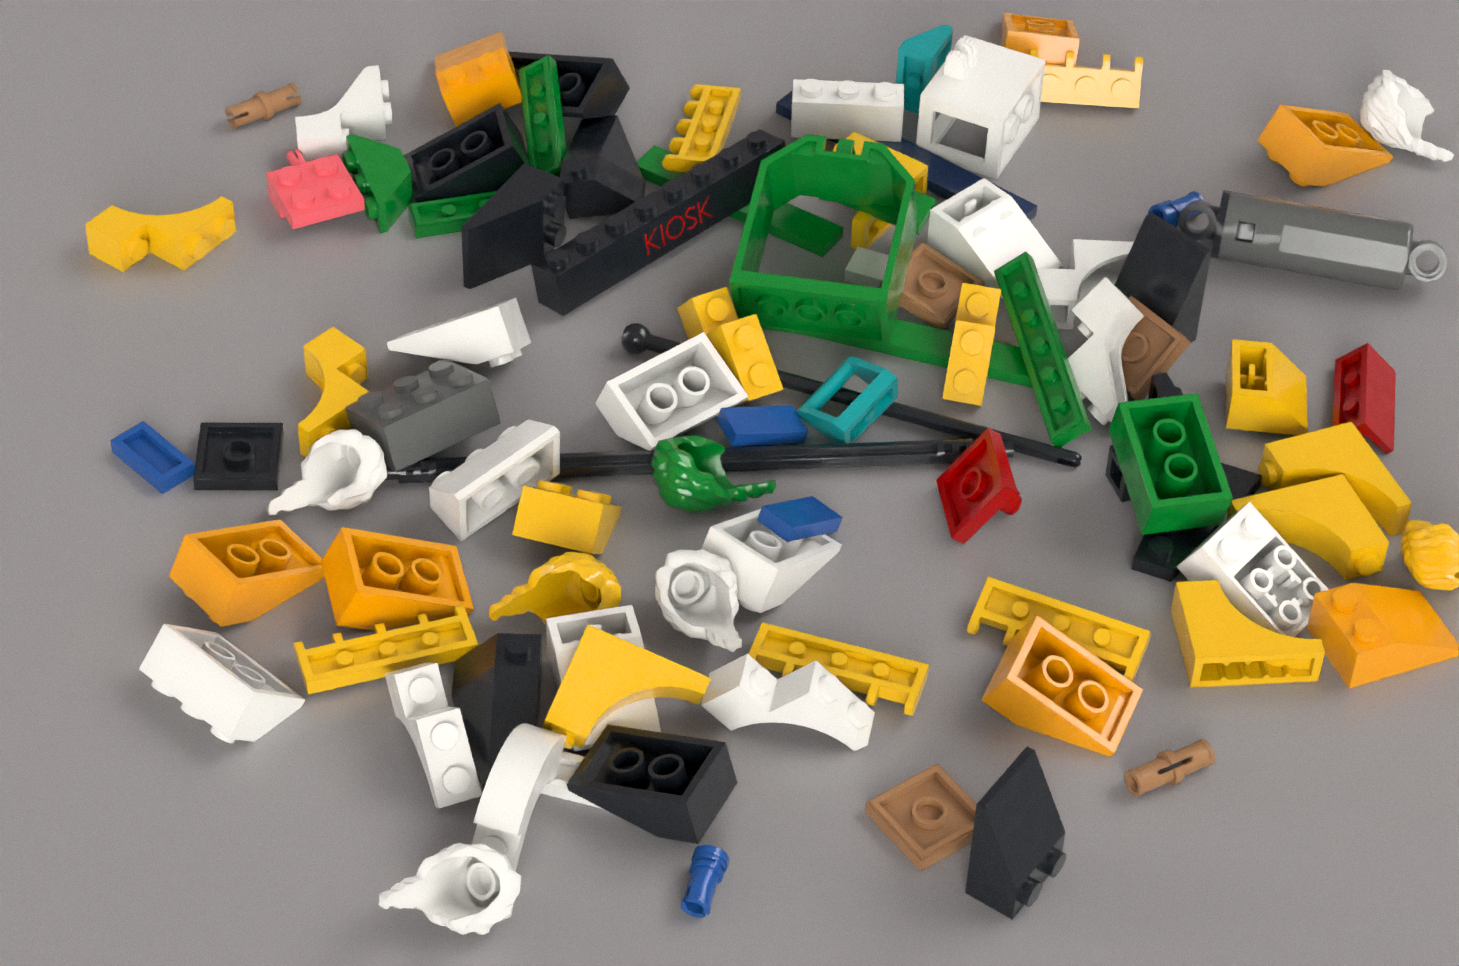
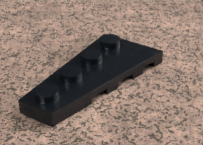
[1131,463,1262,582]

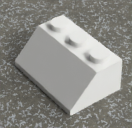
[791,79,904,142]
[595,332,749,451]
[429,419,560,542]
[139,624,305,743]

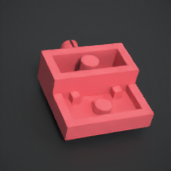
[266,149,365,229]

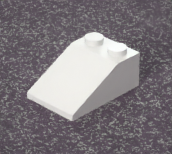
[386,298,531,367]
[702,509,842,613]

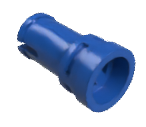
[1148,191,1204,227]
[681,845,730,917]

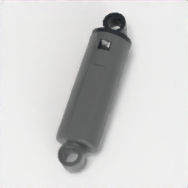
[1178,190,1447,290]

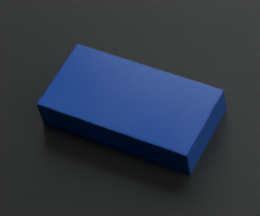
[717,405,808,447]
[110,421,195,494]
[757,496,843,542]

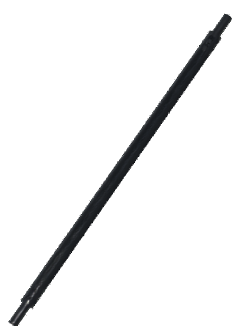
[385,439,1014,484]

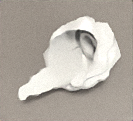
[1360,70,1454,162]
[267,429,387,515]
[655,549,742,652]
[378,843,521,935]

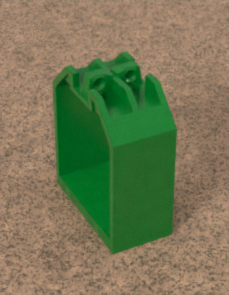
[729,134,918,344]

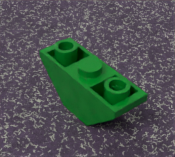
[342,134,413,233]

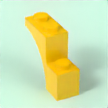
[85,196,236,272]
[942,283,1001,406]
[677,287,783,404]
[297,327,369,458]

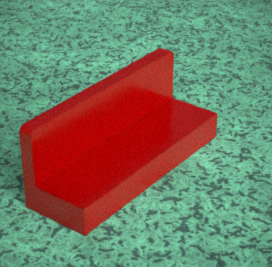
[1332,343,1396,454]

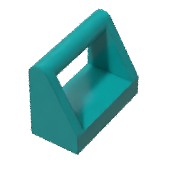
[896,25,953,114]
[796,356,898,444]

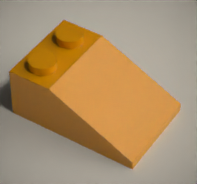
[1001,12,1079,66]
[435,31,522,127]
[1257,104,1393,187]
[169,519,325,627]
[321,527,474,631]
[1307,583,1459,689]
[981,615,1143,757]

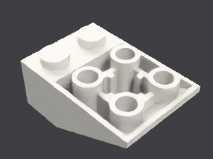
[927,178,1063,298]
[1177,502,1329,637]
[546,605,661,751]

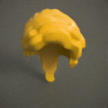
[1400,520,1459,591]
[489,552,621,624]

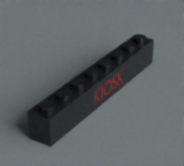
[531,129,786,316]

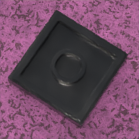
[193,422,284,490]

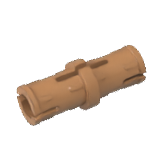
[225,83,301,129]
[1124,739,1215,797]

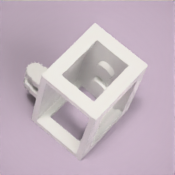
[916,35,1046,179]

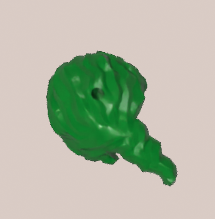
[651,435,776,513]

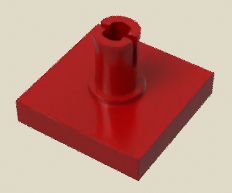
[936,428,1022,544]

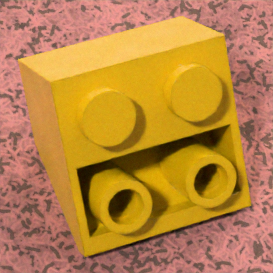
[1225,339,1308,435]
[512,480,622,555]

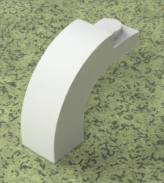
[472,723,567,871]

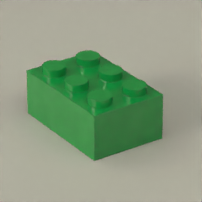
[1109,393,1233,535]

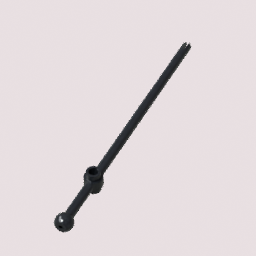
[621,323,1082,468]

